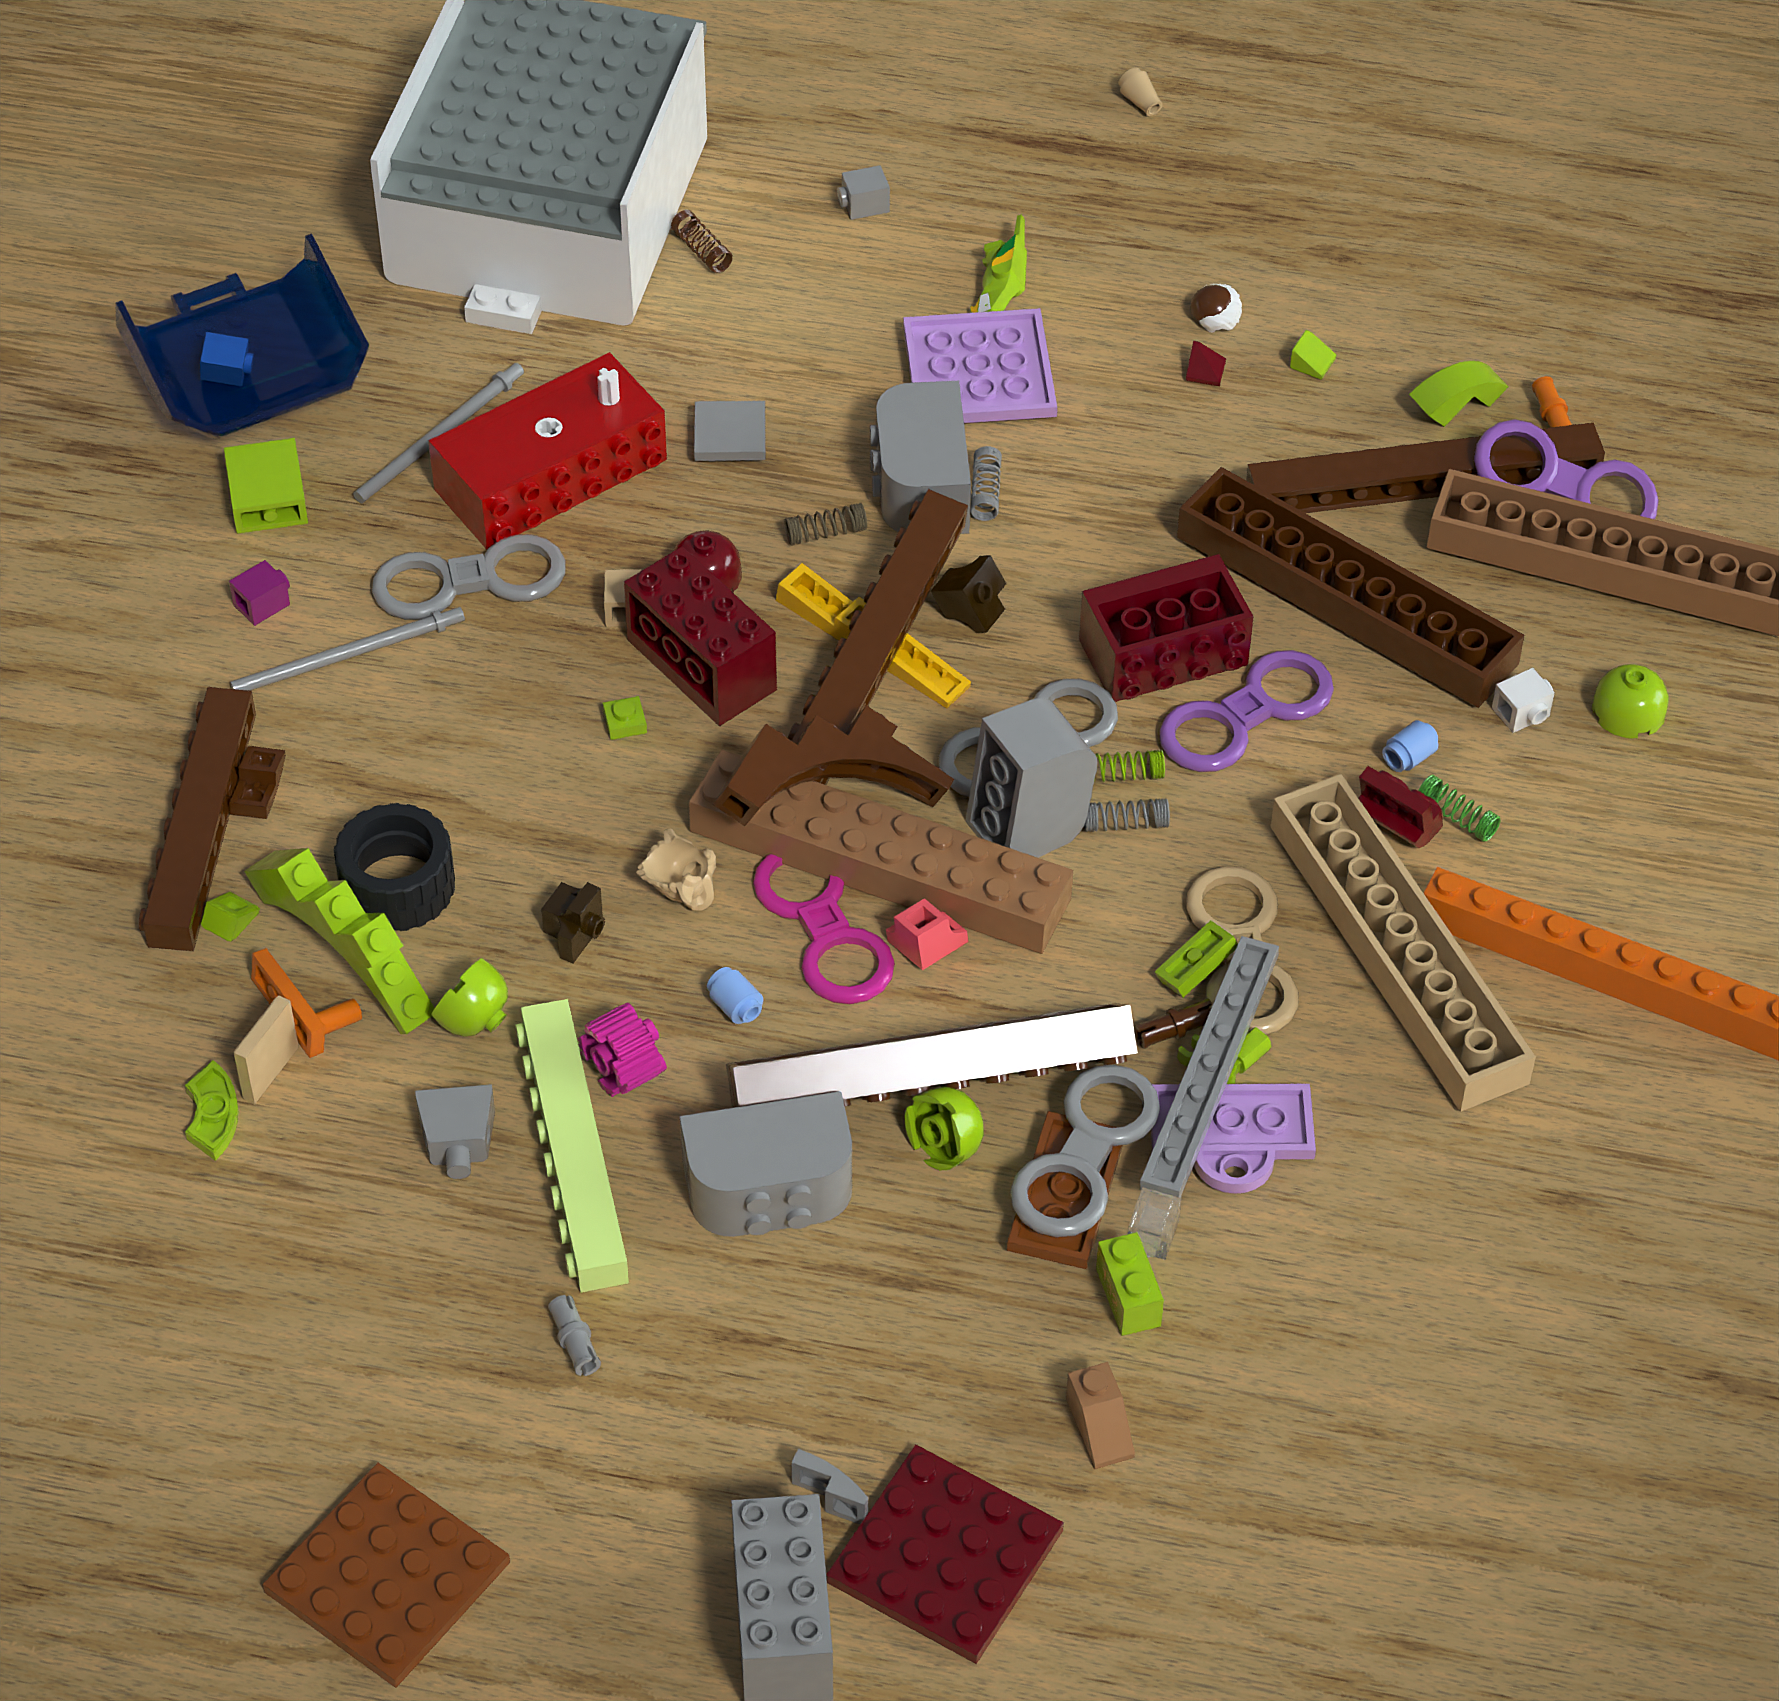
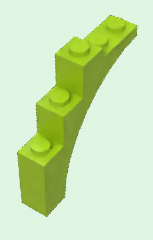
[244,848,435,1034]

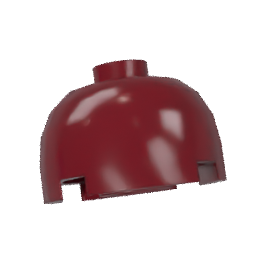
[673,530,742,592]

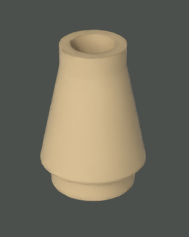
[1118,68,1163,116]

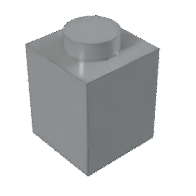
[837,165,890,220]

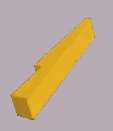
[775,563,971,709]

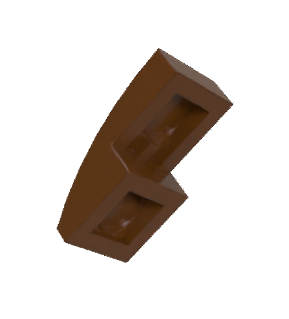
[229,746,286,819]

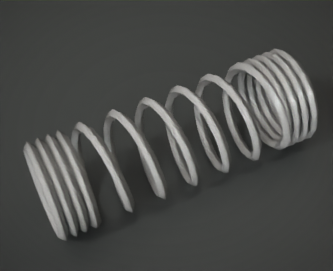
[970,446,1002,521]
[1084,798,1170,832]

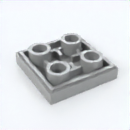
[694,401,766,462]

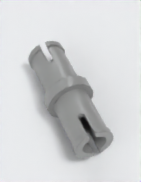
[548,1295,601,1376]

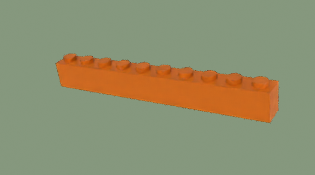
[1424,867,1779,1060]

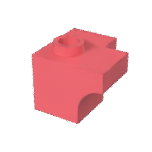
[886,898,968,970]

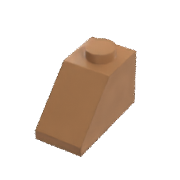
[1066,1362,1135,1469]

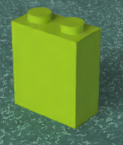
[224,438,308,534]

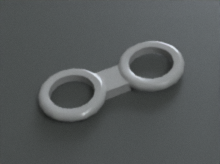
[372,534,566,620]
[939,678,1118,797]
[1010,1065,1160,1237]

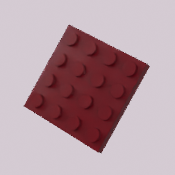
[826,1444,1064,1664]

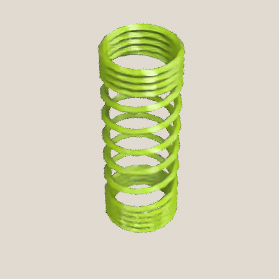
[1094,749,1165,782]

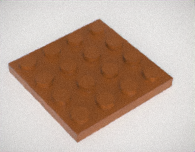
[262,1462,510,1688]

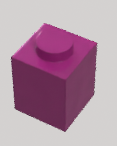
[229,560,290,626]

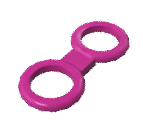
[753,854,895,1004]

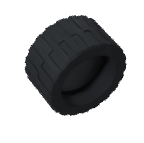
[334,803,455,931]

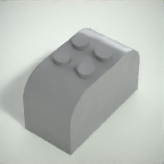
[870,380,971,534]
[965,698,1097,858]
[680,1091,852,1237]

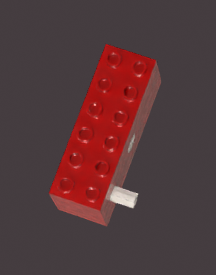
[428,352,667,550]

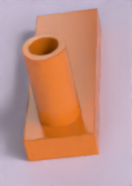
[251,948,362,1058]

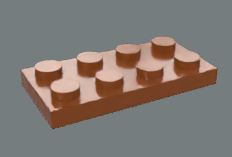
[1007,1111,1123,1270]

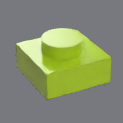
[602,696,647,740]

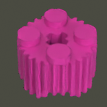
[577,1002,667,1097]

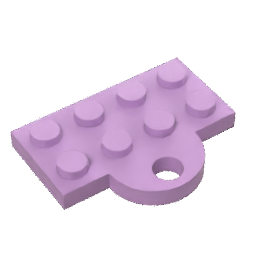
[1151,1084,1316,1194]

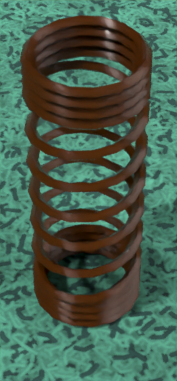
[671,210,733,273]

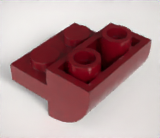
[1358,766,1443,848]

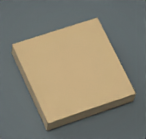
[234,995,299,1105]

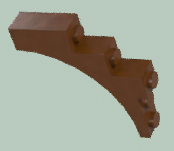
[713,705,954,826]

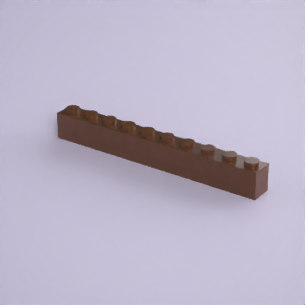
[1246,422,1605,513]
[788,489,968,785]

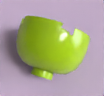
[1592,664,1669,739]
[431,958,508,1037]
[905,1087,984,1171]

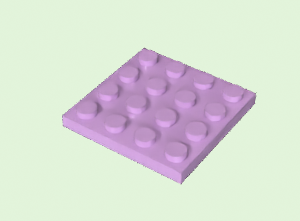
[903,308,1057,423]

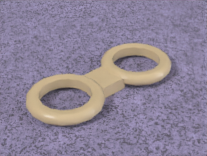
[1186,866,1299,1035]

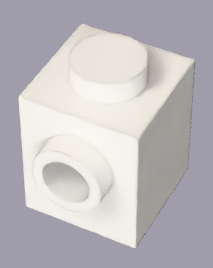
[1492,668,1555,733]

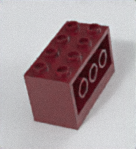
[624,546,777,727]
[1079,554,1254,702]

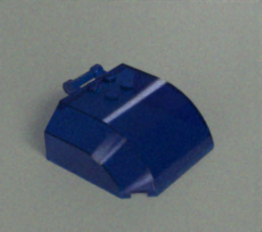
[115,233,369,440]

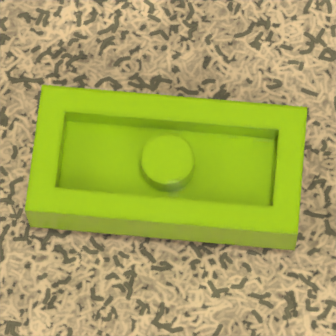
[1155,920,1238,998]

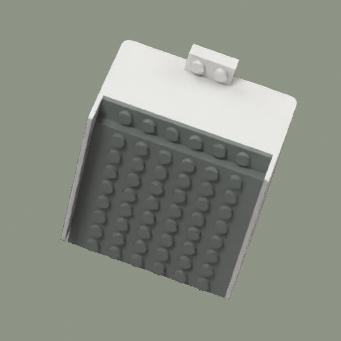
[370,0,707,334]

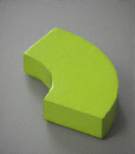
[185,1060,239,1161]

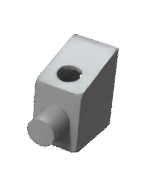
[415,1084,495,1179]

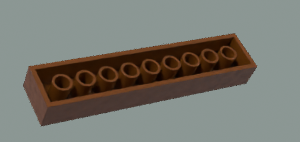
[1177,467,1525,708]

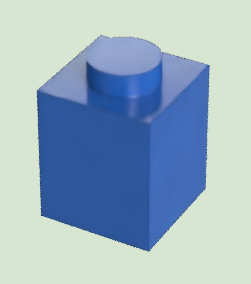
[200,332,254,386]

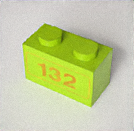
[1096,1232,1164,1336]

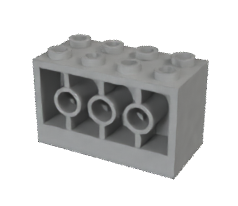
[731,1494,833,1701]

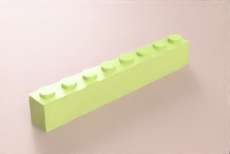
[515,999,629,1293]

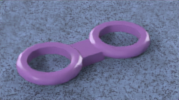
[1474,419,1659,519]
[1159,650,1334,772]

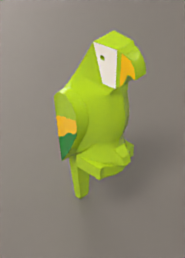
[970,214,1027,313]

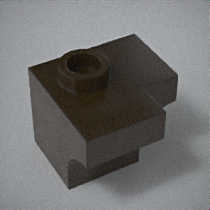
[930,555,1007,633]
[541,882,605,964]

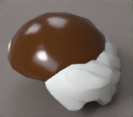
[1190,284,1242,333]

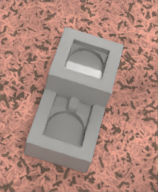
[792,1449,868,1525]

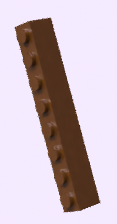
[139,687,256,952]

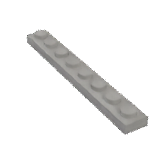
[1140,936,1279,1201]

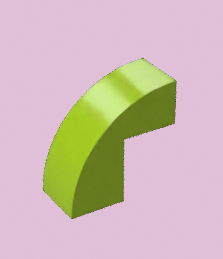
[1409,361,1509,427]

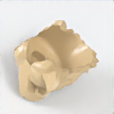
[636,829,717,911]

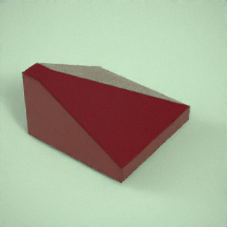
[1186,341,1226,386]

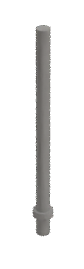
[353,363,524,504]
[230,607,465,691]

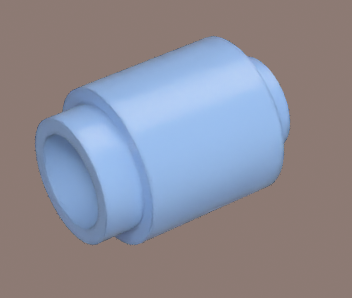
[1382,720,1438,772]
[707,967,763,1024]

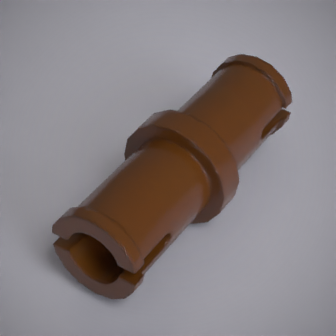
[1134,998,1212,1049]

